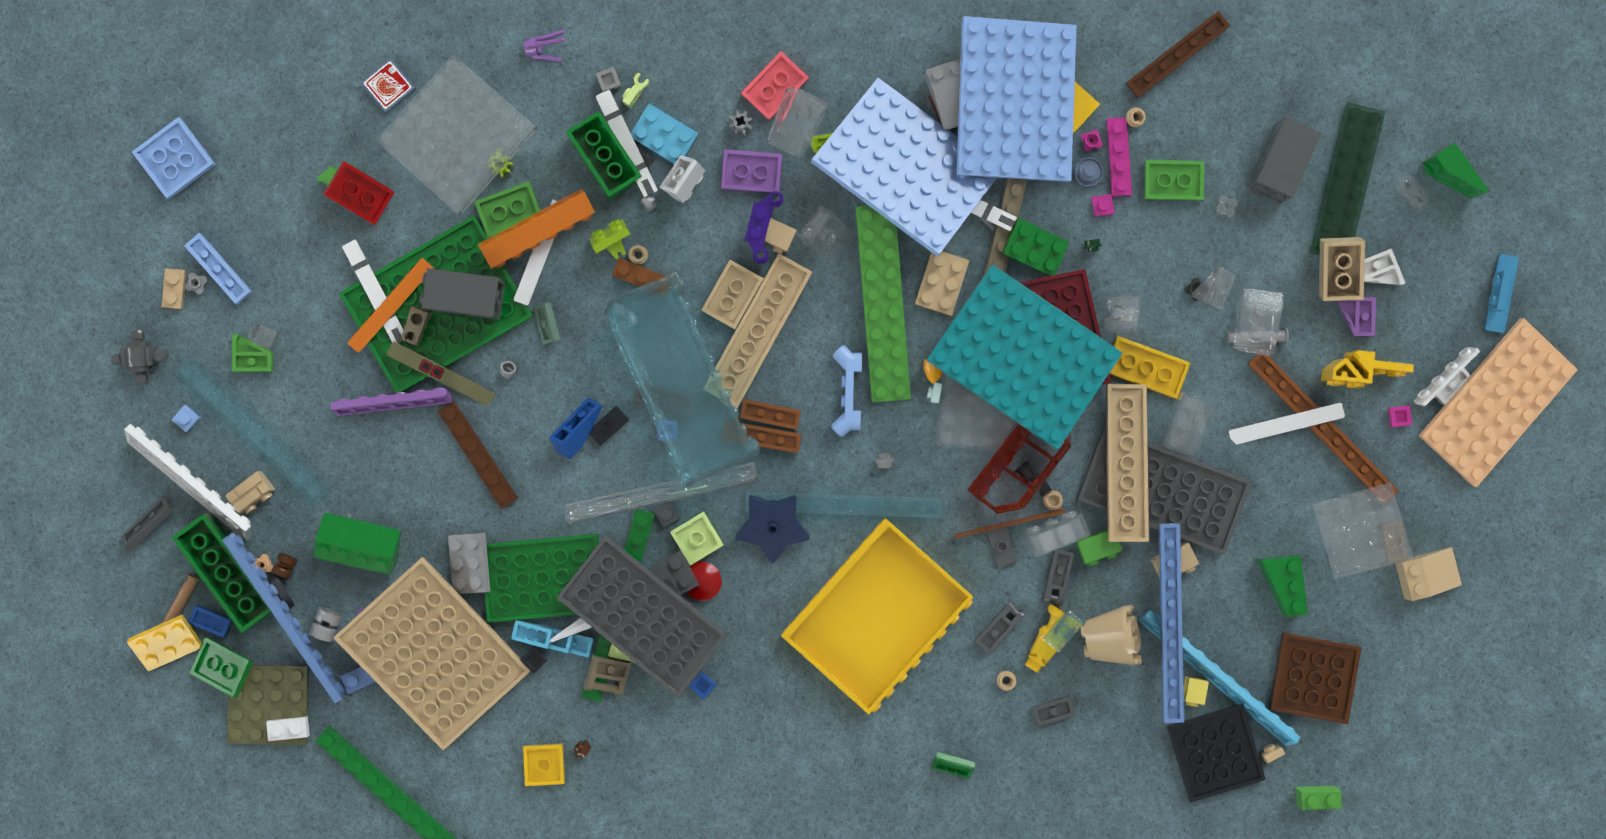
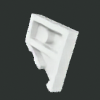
[1364,249,1405,285]

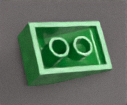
[1422,143,1489,199]

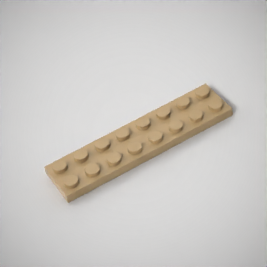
[703,253,813,409]
[1106,384,1149,542]

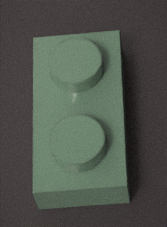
[533,302,560,345]

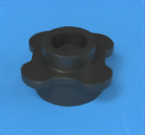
[1184,278,1208,301]

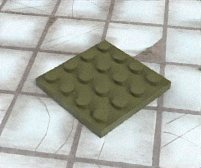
[227,665,309,745]

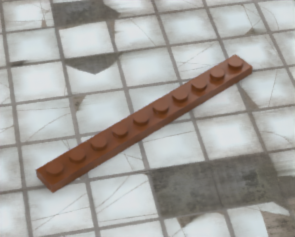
[1247,350,1399,504]

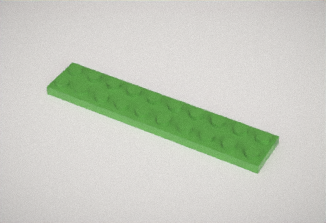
[855,206,911,402]

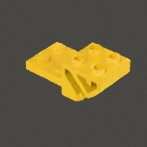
[1321,350,1414,389]

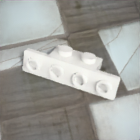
[1414,347,1480,406]

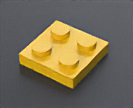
[523,743,565,786]

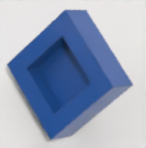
[689,671,717,699]

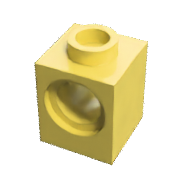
[1183,676,1209,707]

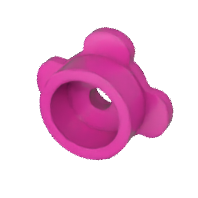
[1080,130,1103,152]

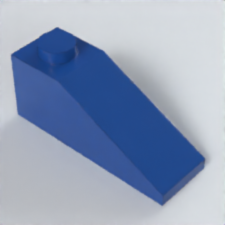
[549,398,602,459]

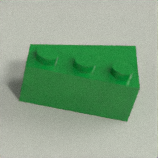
[1256,555,1308,617]

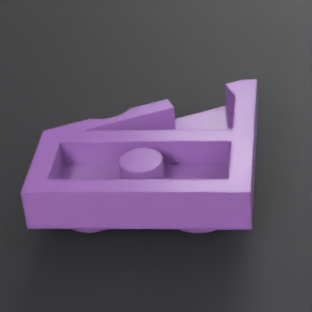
[1337,297,1376,337]

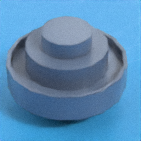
[1074,158,1103,187]

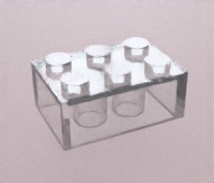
[1022,510,1091,558]

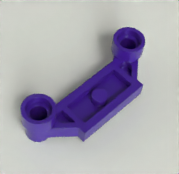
[744,191,784,264]

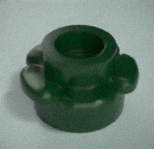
[1083,239,1103,252]

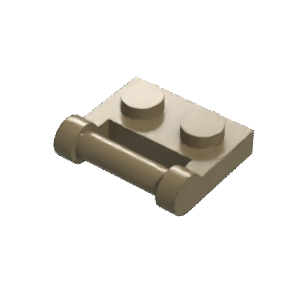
[584,655,632,696]

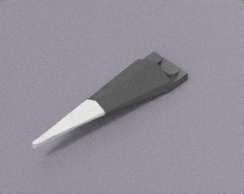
[549,551,700,642]

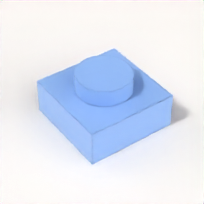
[172,405,201,433]

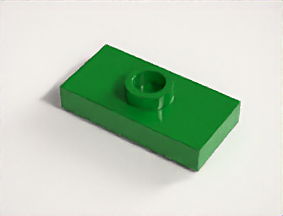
[932,752,975,779]

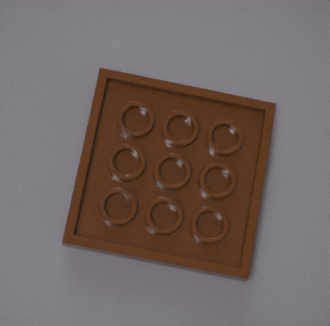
[1269,632,1362,724]

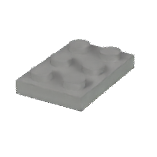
[448,533,490,594]

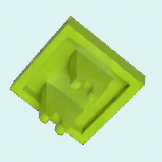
[589,219,630,259]

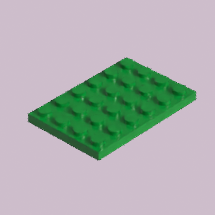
[484,534,599,623]

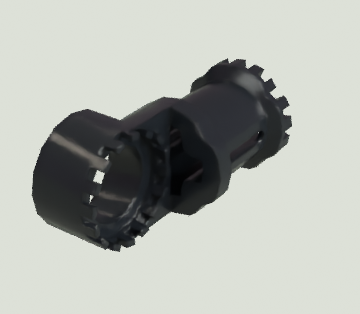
[1014,461,1052,497]

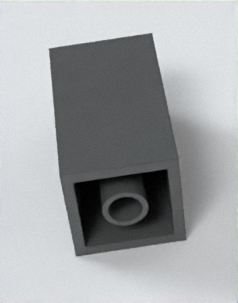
[1247,117,1322,204]
[420,268,505,320]

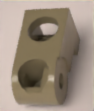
[402,306,433,346]

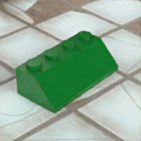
[566,111,642,201]
[313,512,401,575]

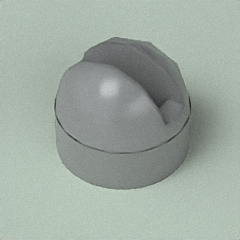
[640,196,657,213]
[500,361,516,378]

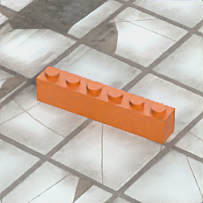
[478,189,595,268]

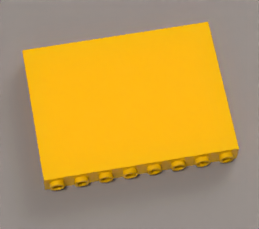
[781,518,973,714]

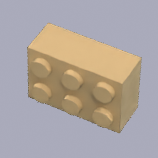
[1319,237,1365,301]

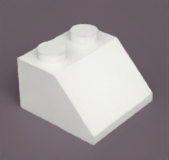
[659,155,705,203]

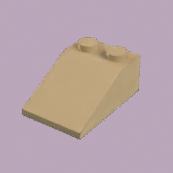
[1395,547,1462,601]

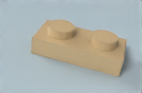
[162,268,187,309]

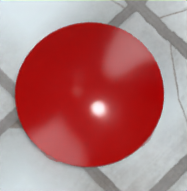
[687,562,722,601]

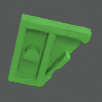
[232,334,274,372]

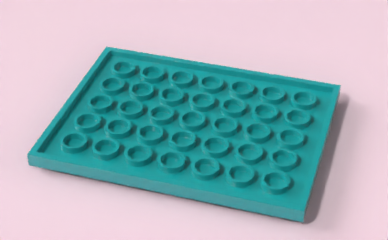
[926,264,1123,450]

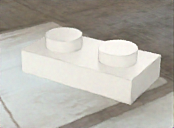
[266,716,310,741]

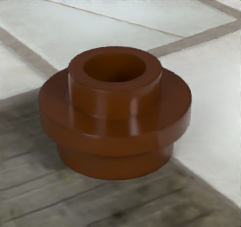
[573,740,591,759]

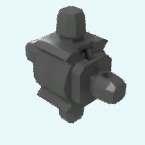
[111,330,168,385]

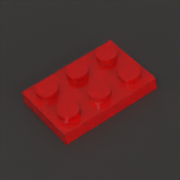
[323,161,395,225]

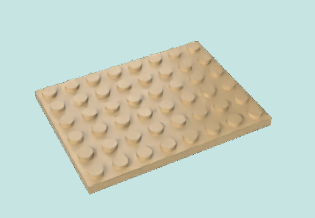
[333,556,530,750]

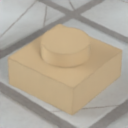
[1260,744,1285,763]

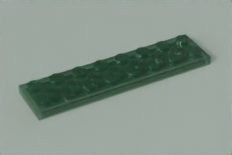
[1310,102,1385,256]

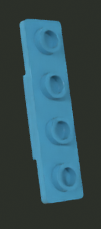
[1484,254,1519,334]

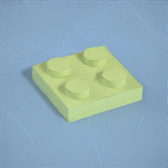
[670,512,724,565]

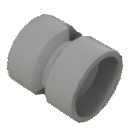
[308,607,343,642]

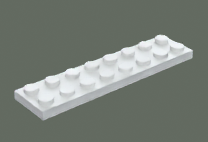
[124,424,252,542]

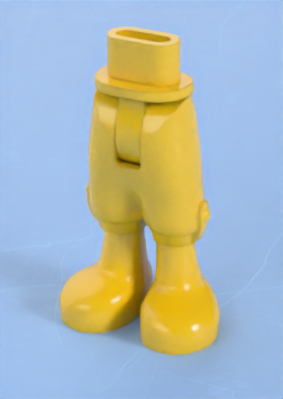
[1025,604,1081,673]

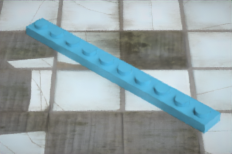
[1137,610,1301,746]

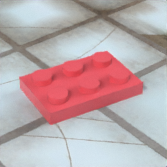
[741,51,809,121]

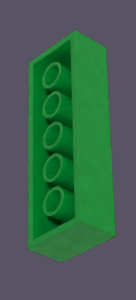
[171,513,272,633]

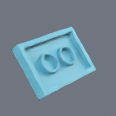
[631,103,699,164]

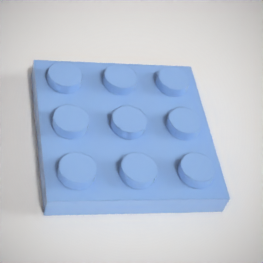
[132,117,216,199]

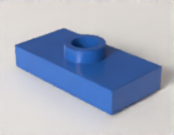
[188,605,233,638]

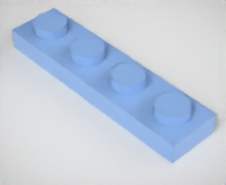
[184,233,252,305]

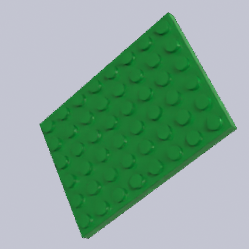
[339,215,534,393]

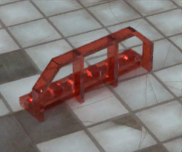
[968,424,1071,514]

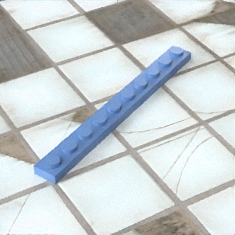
[1159,523,1184,723]
[222,532,345,703]

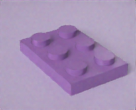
[721,149,782,193]

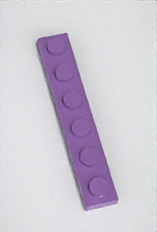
[331,387,452,416]

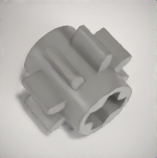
[729,110,753,135]

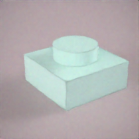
[927,383,942,404]

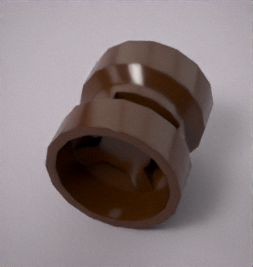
[271,553,298,578]

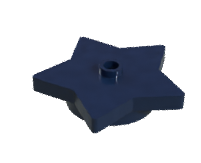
[735,495,810,563]

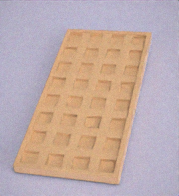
[1419,318,1578,487]

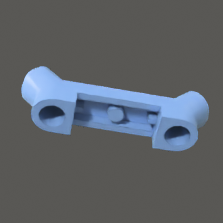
[831,345,862,437]

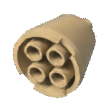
[1081,605,1142,665]

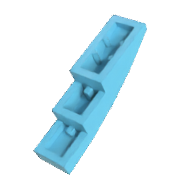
[511,620,596,658]

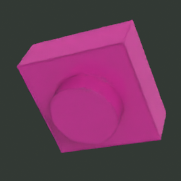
[1091,194,1114,217]
[1388,405,1412,427]

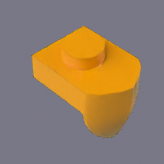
[923,359,943,384]

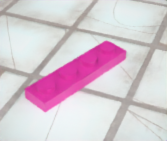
[1106,117,1132,197]

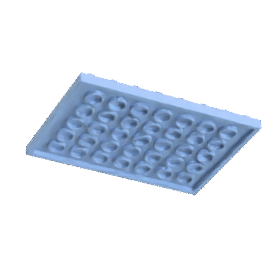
[956,16,1077,182]
[811,78,996,257]

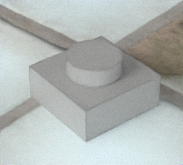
[596,67,621,92]

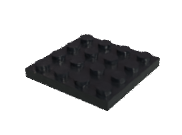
[1166,704,1266,802]

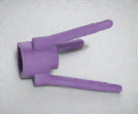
[524,30,565,62]

